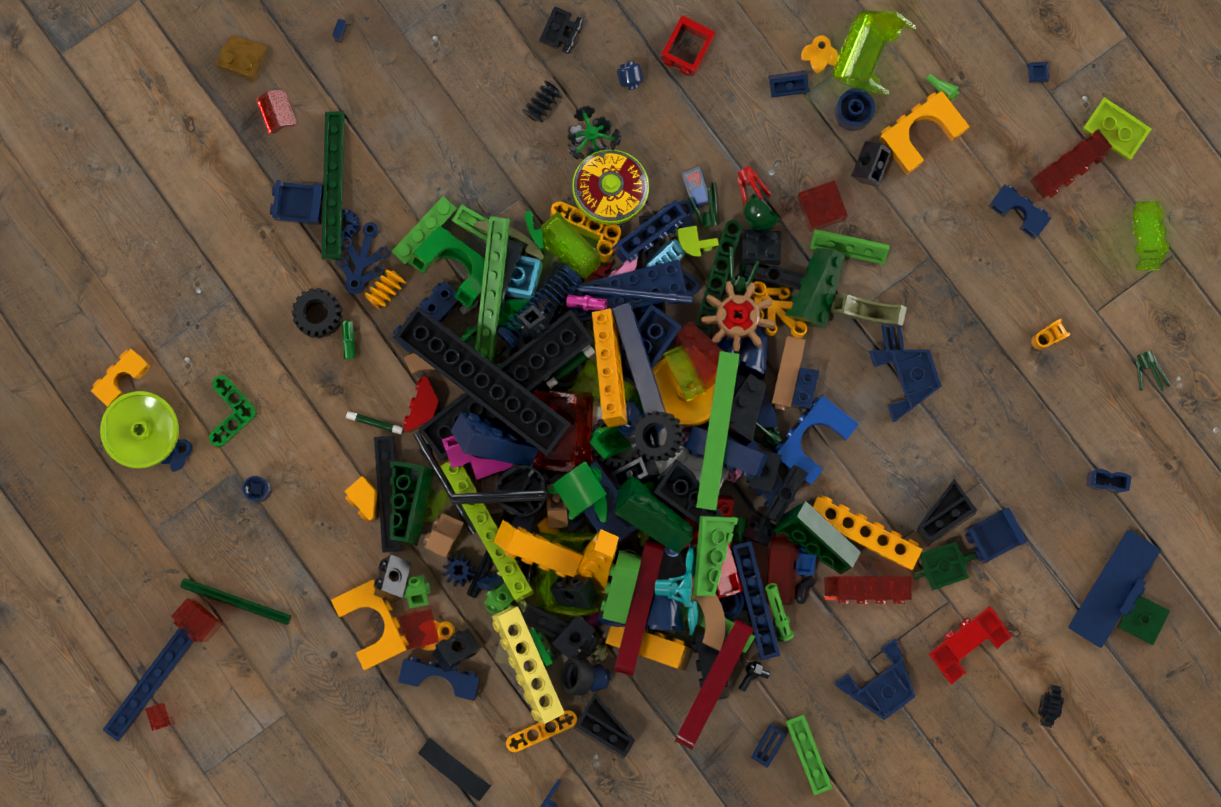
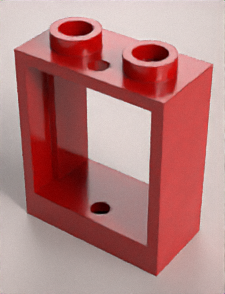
[661,15,716,76]

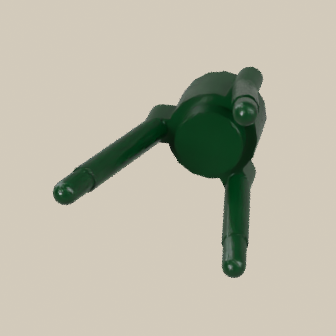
[688,182,719,228]
[729,246,759,293]
[1135,351,1171,391]
[753,422,783,449]

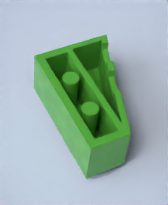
[600,550,642,624]

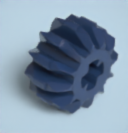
[443,554,475,587]

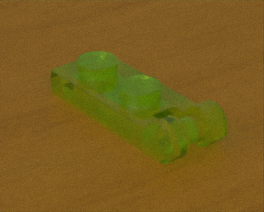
[663,346,705,402]

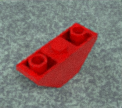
[403,376,440,433]

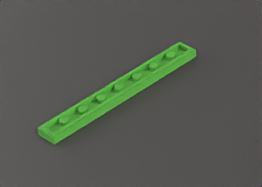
[475,216,510,363]
[696,351,740,510]

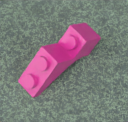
[442,436,513,479]

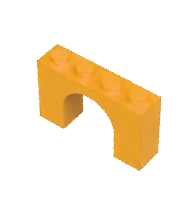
[879,91,970,175]
[331,579,409,670]

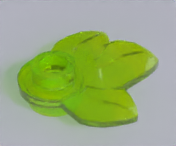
[424,487,447,522]

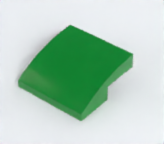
[524,211,545,255]
[553,462,607,518]

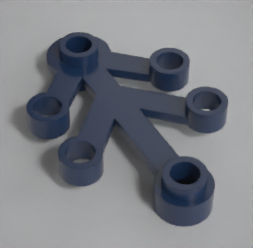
[335,222,390,294]

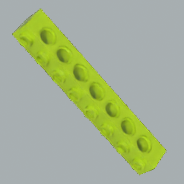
[441,461,534,603]

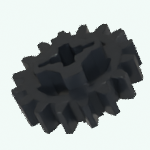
[1038,684,1064,728]

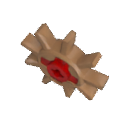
[701,281,775,354]

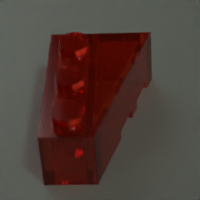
[676,321,724,393]
[766,537,798,605]

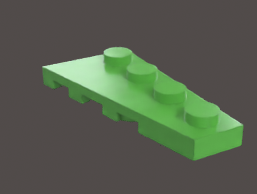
[693,516,738,596]

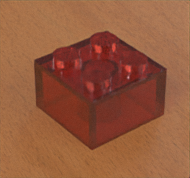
[797,180,848,232]
[171,598,223,643]

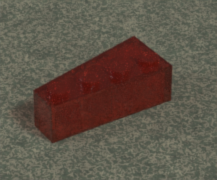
[1030,129,1112,199]
[824,576,912,604]

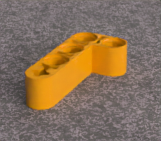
[550,201,621,262]

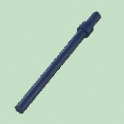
[579,284,693,304]

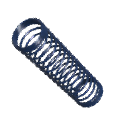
[497,265,582,348]

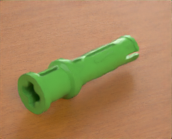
[765,583,794,641]

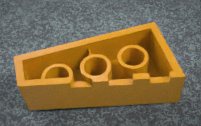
[493,520,583,577]
[574,530,619,593]
[605,626,693,671]

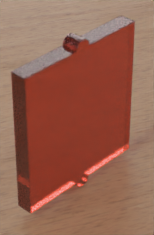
[400,609,439,650]

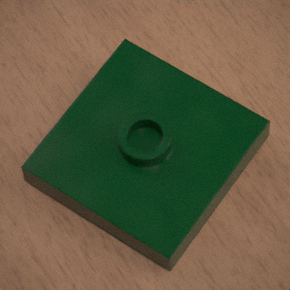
[1117,596,1170,645]

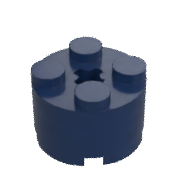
[835,88,875,131]

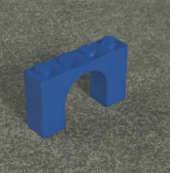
[774,395,859,486]

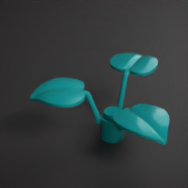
[655,544,698,635]

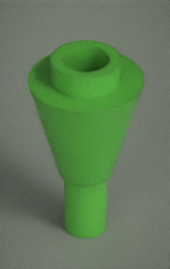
[926,74,960,101]

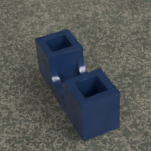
[988,184,1051,240]

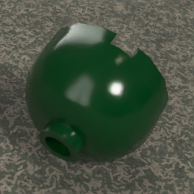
[743,193,781,231]

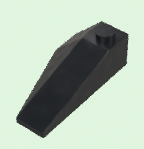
[650,460,724,525]

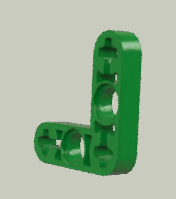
[209,375,257,447]

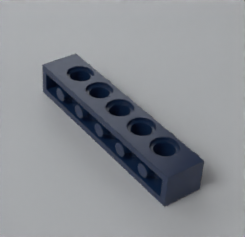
[731,541,781,660]

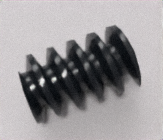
[522,80,562,123]

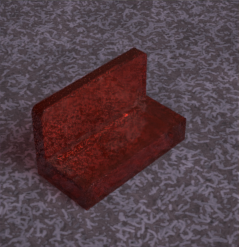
[256,90,297,134]

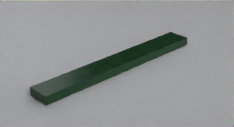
[321,111,345,260]

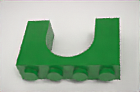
[409,226,485,309]

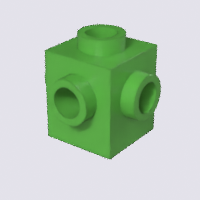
[403,575,431,608]
[483,582,515,615]

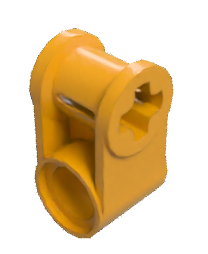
[1031,318,1071,350]

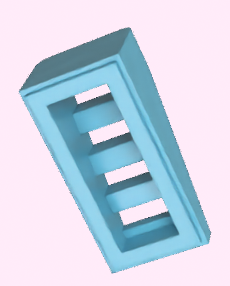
[646,239,686,267]

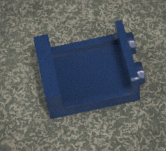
[270,180,323,225]
[965,507,1028,564]

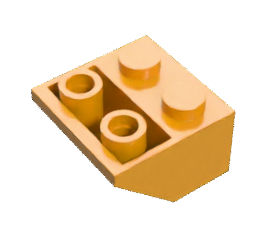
[344,476,378,523]

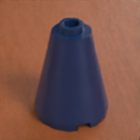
[737,326,768,381]
[645,578,684,631]

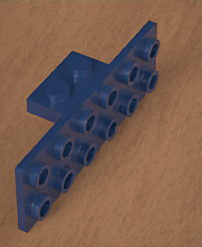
[568,259,687,322]
[1068,530,1161,648]

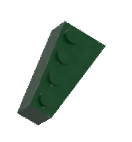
[785,248,845,329]
[390,461,434,546]
[615,475,693,554]
[773,501,861,575]

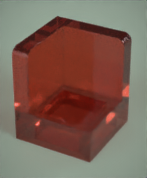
[145,703,175,731]

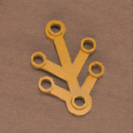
[751,281,807,338]

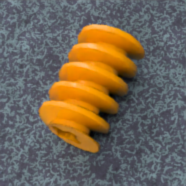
[364,270,406,311]

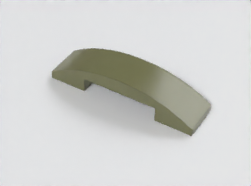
[474,221,544,263]

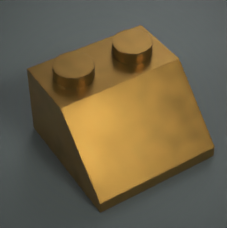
[216,35,268,82]

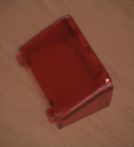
[532,390,593,472]

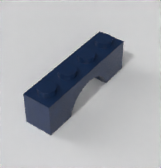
[398,656,481,701]

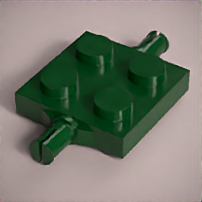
[912,541,977,591]

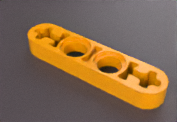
[506,710,577,752]

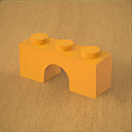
[91,349,151,407]

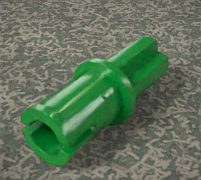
[341,321,356,359]

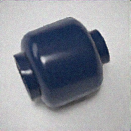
[617,61,644,90]
[589,664,611,692]

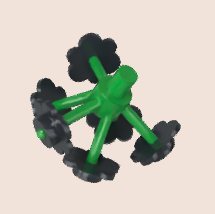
[567,106,621,160]

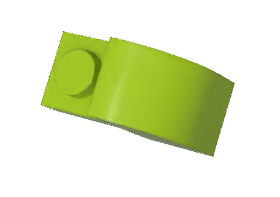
[675,226,719,257]

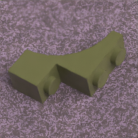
[830,294,907,326]

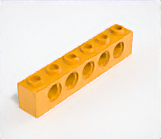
[592,308,628,427]
[812,495,923,570]

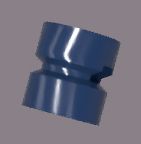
[242,476,272,502]

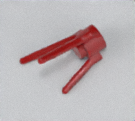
[737,166,771,206]

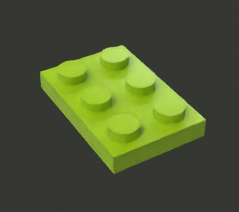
[1082,97,1152,161]

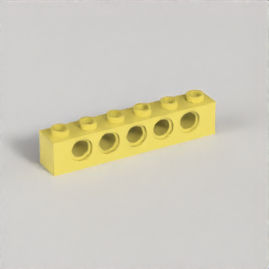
[492,606,565,724]

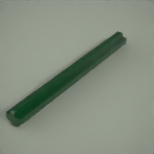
[180,578,291,625]

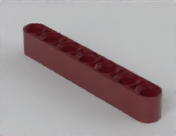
[614,539,665,676]
[675,619,754,750]

